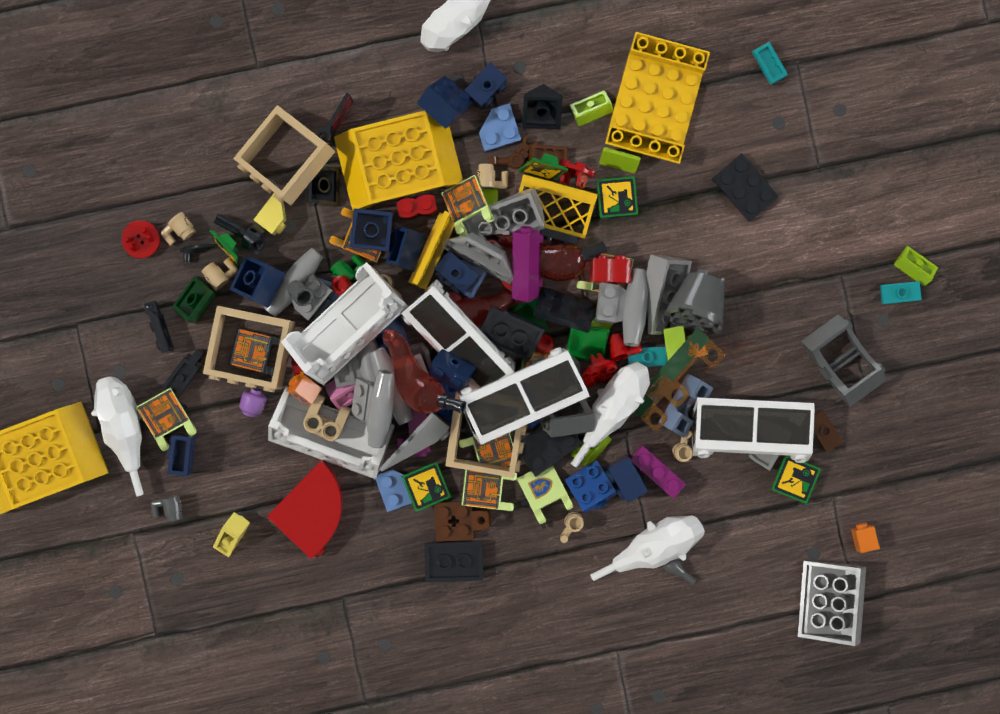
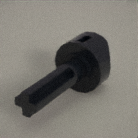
[214,214,265,254]

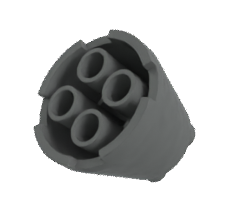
[665,269,725,335]

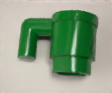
[330,254,365,283]

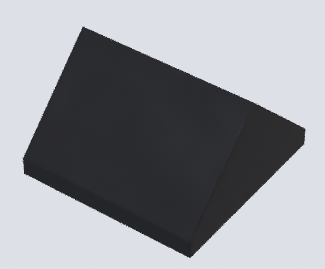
[306,166,340,206]

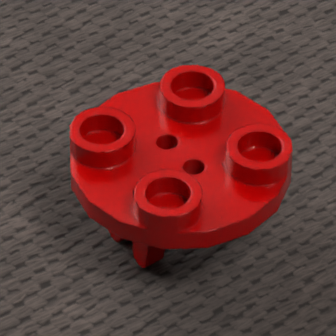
[559,159,596,189]
[121,220,161,259]
[581,353,617,388]

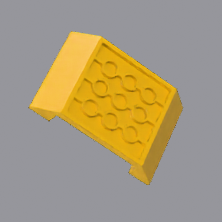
[605,32,710,164]
[334,110,463,211]
[0,402,109,514]

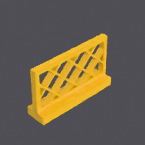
[518,174,598,239]
[408,211,454,290]

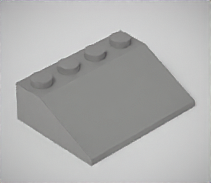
[798,560,866,646]

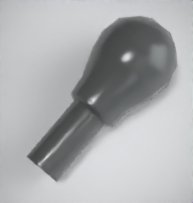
[663,559,696,585]

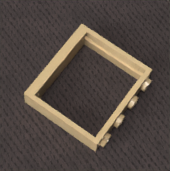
[233,105,335,206]
[203,306,296,392]
[445,391,529,478]

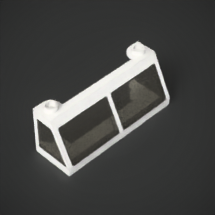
[401,279,515,389]
[457,347,590,445]
[691,397,815,463]

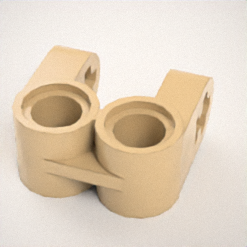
[303,394,352,441]

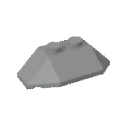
[443,233,514,285]

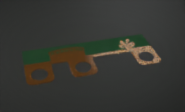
[635,328,724,431]

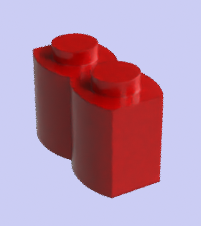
[396,195,438,220]
[590,255,631,284]

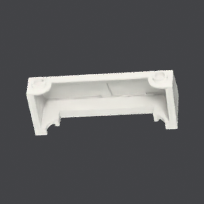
[281,262,408,385]
[268,386,395,479]

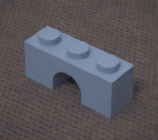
[658,373,713,438]

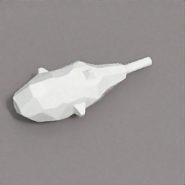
[420,0,491,52]
[571,362,650,468]
[91,377,144,496]
[590,516,705,581]

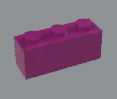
[629,445,686,499]

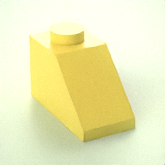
[254,193,286,235]
[213,512,250,557]

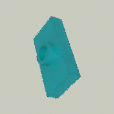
[752,42,788,85]
[880,281,922,304]
[628,347,667,367]

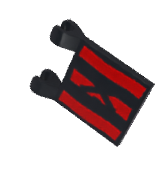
[317,92,354,147]

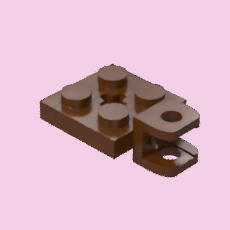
[434,501,492,541]

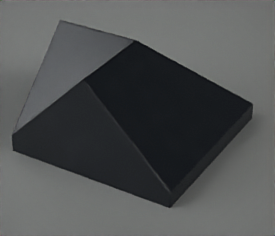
[522,84,563,130]

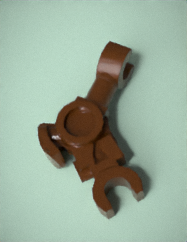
[488,135,537,174]

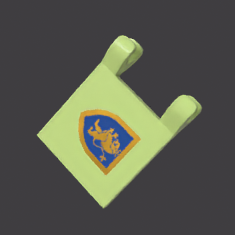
[517,465,574,524]

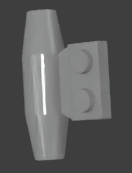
[264,247,334,321]
[595,268,649,347]
[334,338,379,389]
[369,347,435,425]
[351,369,395,448]

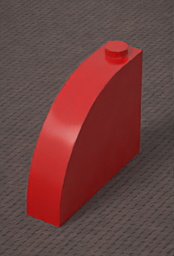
[267,460,343,559]

